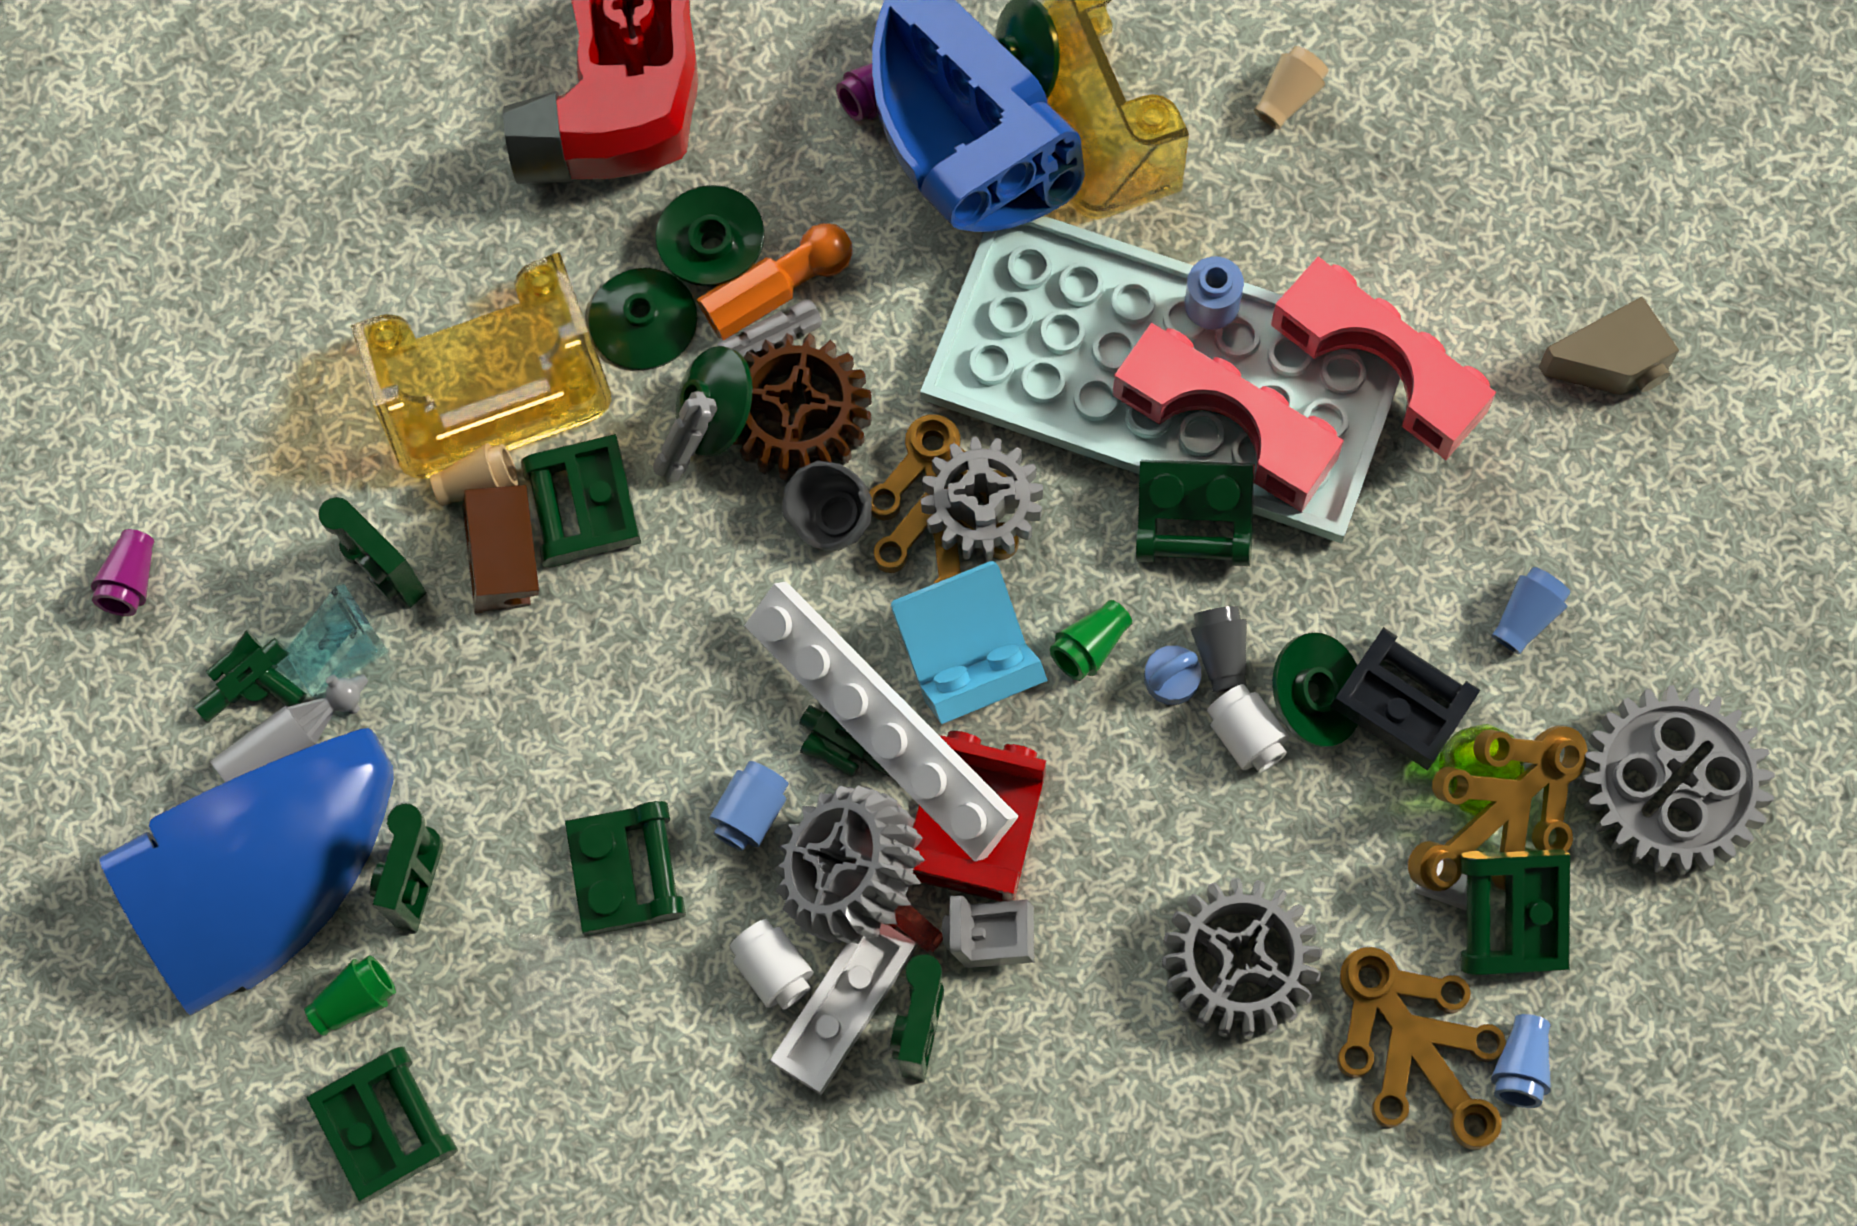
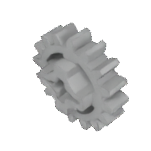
[921,437,1043,561]

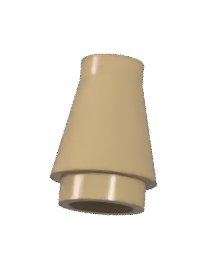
[1254,46,1329,129]
[430,443,518,506]

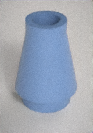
[1492,567,1571,655]
[1491,1014,1551,1108]

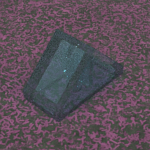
[286,584,389,697]

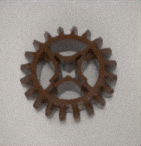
[733,333,872,482]

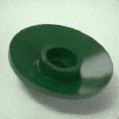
[995,0,1060,98]
[656,185,765,286]
[588,268,697,370]
[675,346,753,457]
[1272,633,1358,747]

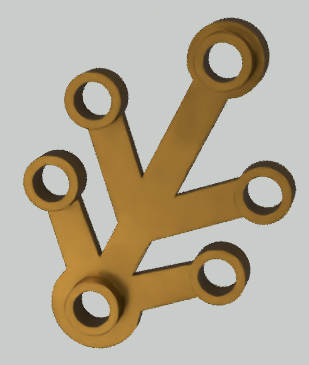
[869,414,1019,584]
[1408,726,1588,891]
[1337,947,1506,1150]

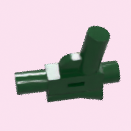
[194,630,307,723]
[799,705,891,777]

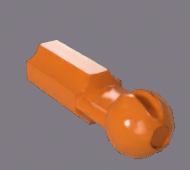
[696,223,852,341]

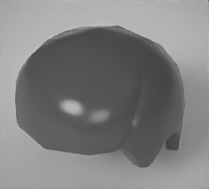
[782,461,872,551]

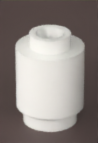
[1207,684,1290,773]
[730,919,814,1010]

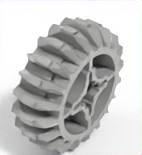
[774,785,925,944]
[1162,878,1322,1039]

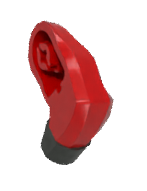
[503,0,698,184]

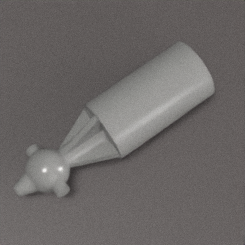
[210,674,368,782]

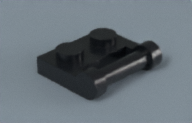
[1330,627,1480,770]

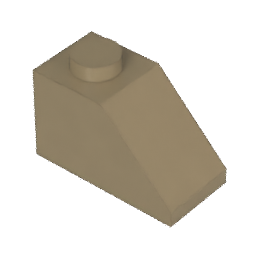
[1539,296,1679,395]

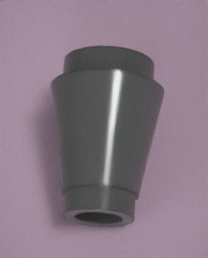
[1190,606,1247,692]

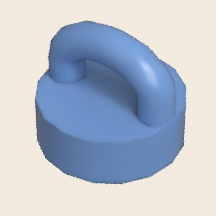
[1144,646,1201,705]

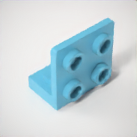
[891,561,1048,724]

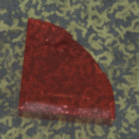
[887,905,943,952]

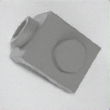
[942,896,1034,968]

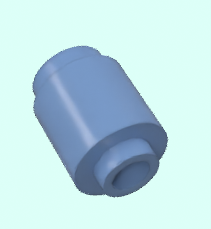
[1184,256,1244,329]
[709,761,789,851]

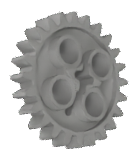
[1579,685,1775,875]

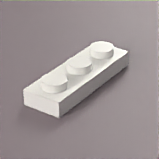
[770,923,917,1095]

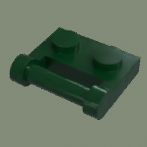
[520,434,641,568]
[1136,459,1255,567]
[318,497,427,608]
[565,801,686,936]
[369,803,443,933]
[1460,849,1570,975]
[889,954,944,1082]
[306,1046,458,1204]

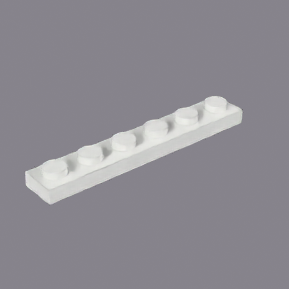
[744,582,1019,862]

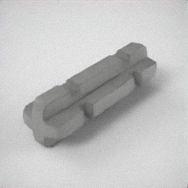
[717,300,822,357]
[653,391,717,483]

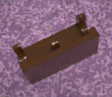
[462,485,539,614]

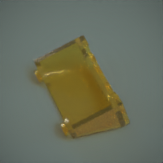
[1041,0,1189,219]
[351,252,612,479]

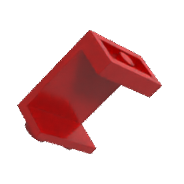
[913,731,1046,902]

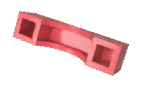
[1271,256,1496,460]
[1112,322,1344,513]

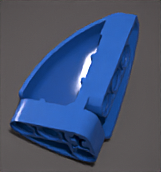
[872,0,1085,232]
[99,728,394,1015]

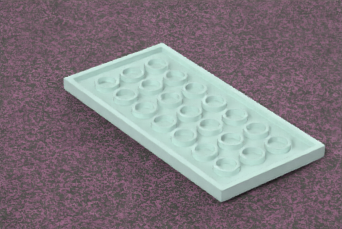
[920,216,1400,544]

